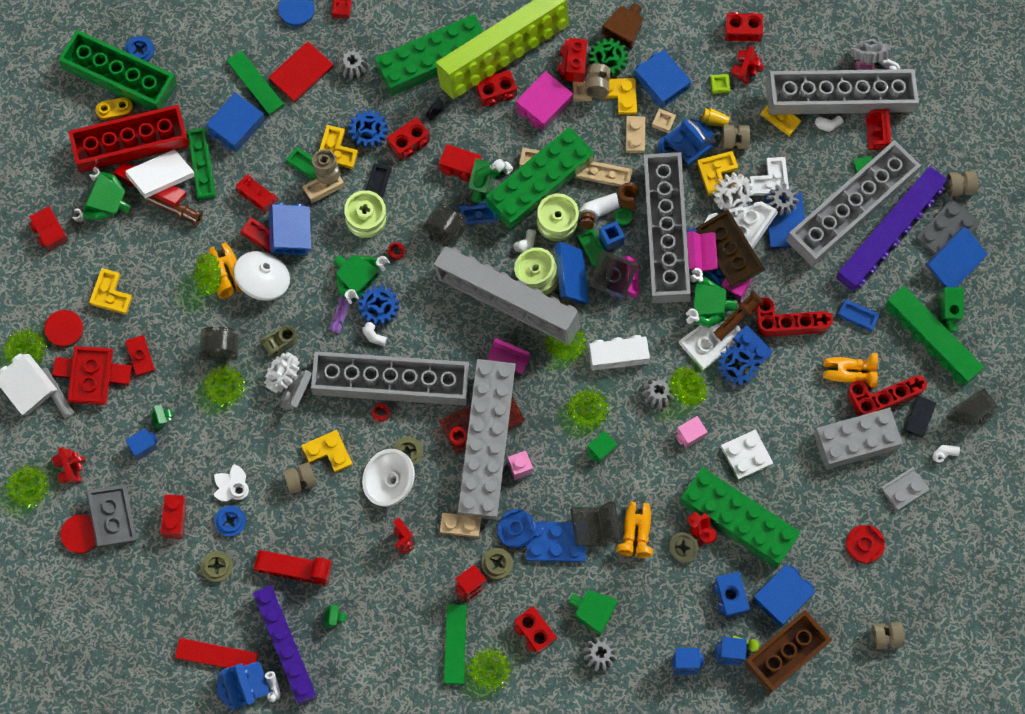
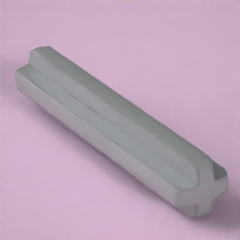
[42,368,74,419]

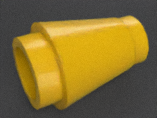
[701,108,730,127]

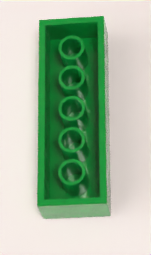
[375,14,484,97]
[58,29,177,111]
[485,126,595,230]
[679,467,801,569]

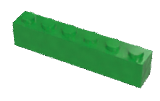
[885,286,984,387]

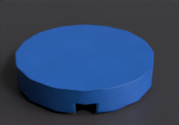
[278,0,315,27]
[497,509,536,549]

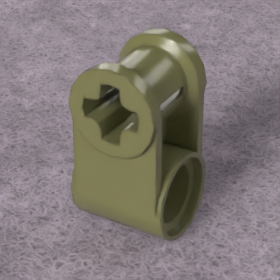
[259,325,298,359]

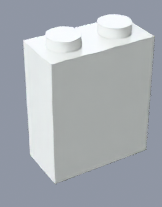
[0,354,57,415]

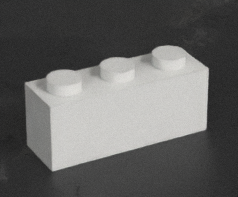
[589,335,650,371]

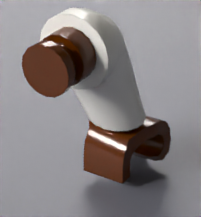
[578,182,639,230]

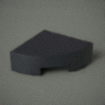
[426,98,444,120]

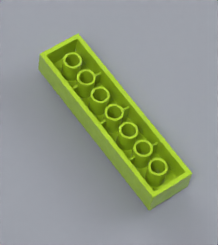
[436,0,569,99]

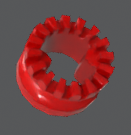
[388,242,405,260]
[372,403,390,422]
[449,427,467,446]

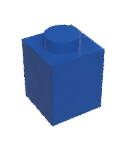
[598,221,625,252]
[125,428,158,461]

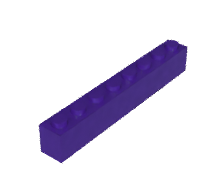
[836,166,948,292]

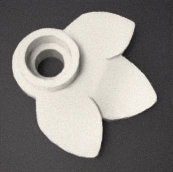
[214,464,249,501]

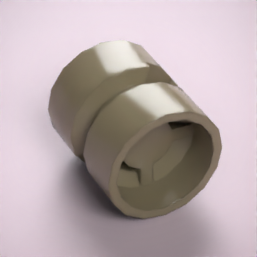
[585,64,610,98]
[722,125,750,149]
[312,149,340,184]
[946,170,978,197]
[283,462,317,495]
[871,621,905,650]

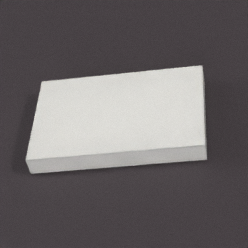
[126,149,194,198]
[678,312,741,371]

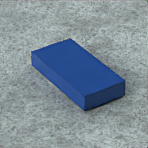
[837,299,880,332]

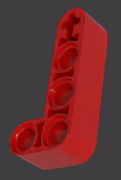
[755,297,833,337]
[847,375,927,416]
[253,550,332,586]

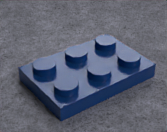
[526,522,586,562]

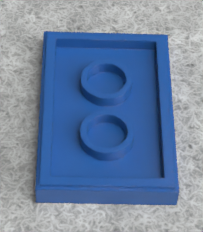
[764,192,805,249]
[925,226,988,287]
[555,242,589,305]

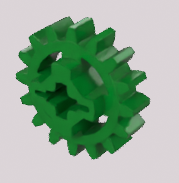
[589,38,629,77]

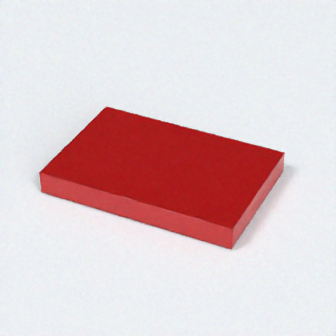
[268,41,334,103]
[67,346,114,405]

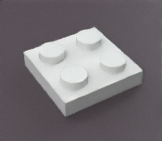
[721,429,773,481]

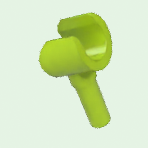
[733,635,759,652]

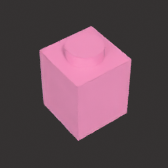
[676,416,708,448]
[507,451,533,480]

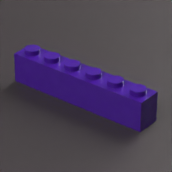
[253,585,318,706]

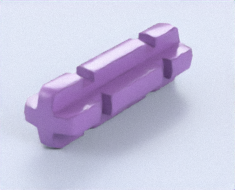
[330,297,349,333]

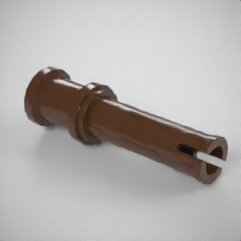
[146,196,203,227]
[713,291,764,341]

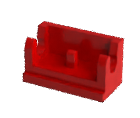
[866,109,892,150]
[235,174,279,214]

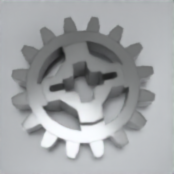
[851,39,891,64]

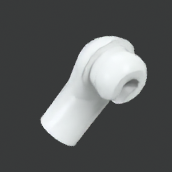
[878,59,900,70]
[815,116,844,132]
[514,229,536,253]
[363,322,387,346]
[933,445,960,463]
[265,671,281,703]

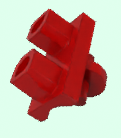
[732,46,765,84]
[52,447,86,484]
[687,512,717,547]

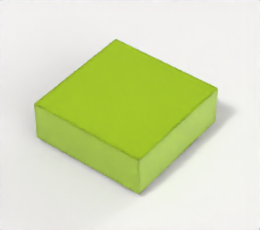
[710,74,731,94]

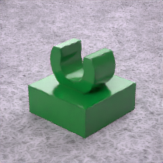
[150,405,174,431]
[323,605,347,628]

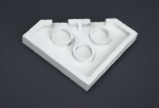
[704,201,778,248]

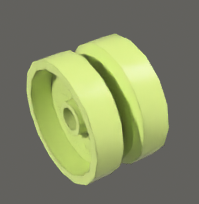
[344,191,386,238]
[537,193,579,242]
[514,248,559,295]

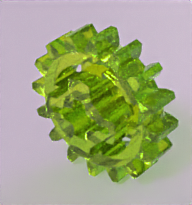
[193,254,221,295]
[3,328,47,364]
[545,329,587,363]
[203,365,245,407]
[669,366,708,407]
[567,388,609,430]
[6,464,50,508]
[468,647,512,692]

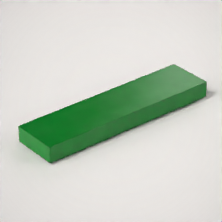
[226,50,284,117]
[187,128,216,200]
[444,604,467,685]

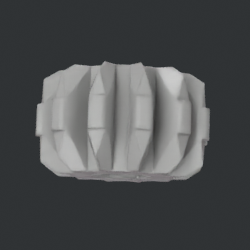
[337,48,369,80]
[767,183,799,216]
[642,375,675,409]
[584,637,617,671]

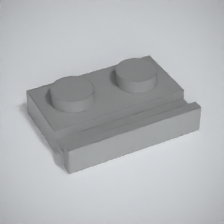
[280,370,312,410]
[881,467,930,511]

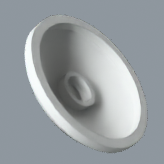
[234,251,290,301]
[362,449,415,507]

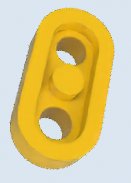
[95,97,133,120]

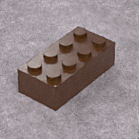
[743,610,832,695]

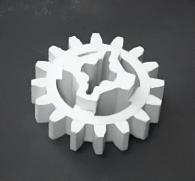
[713,172,754,211]
[264,352,300,393]

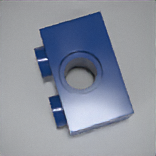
[712,572,750,619]
[714,637,747,666]
[672,648,704,675]

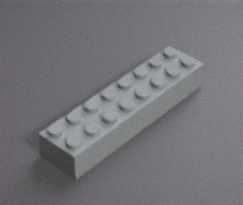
[765,69,919,115]
[786,140,921,267]
[644,152,690,304]
[434,246,581,345]
[311,351,469,406]
[458,359,516,520]

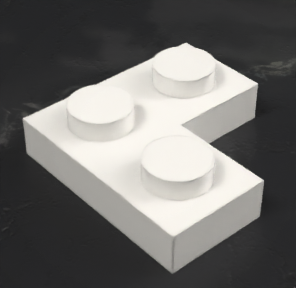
[749,157,789,196]

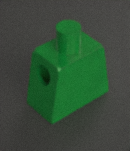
[937,287,964,333]
[568,590,618,636]

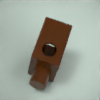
[602,3,643,50]

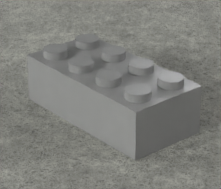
[814,408,903,470]

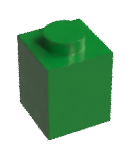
[586,431,618,464]

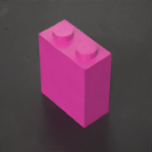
[516,71,573,131]

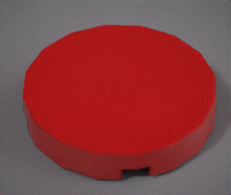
[44,310,84,348]
[60,514,96,554]
[845,525,885,564]

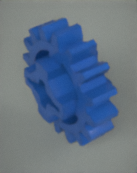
[348,109,389,149]
[358,285,400,326]
[717,344,759,385]

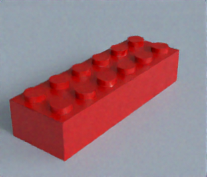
[68,104,189,173]

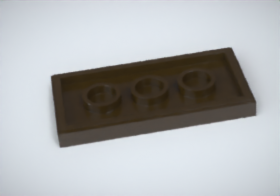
[696,209,765,289]

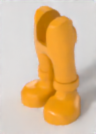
[209,242,243,299]
[823,353,878,388]
[616,501,653,558]

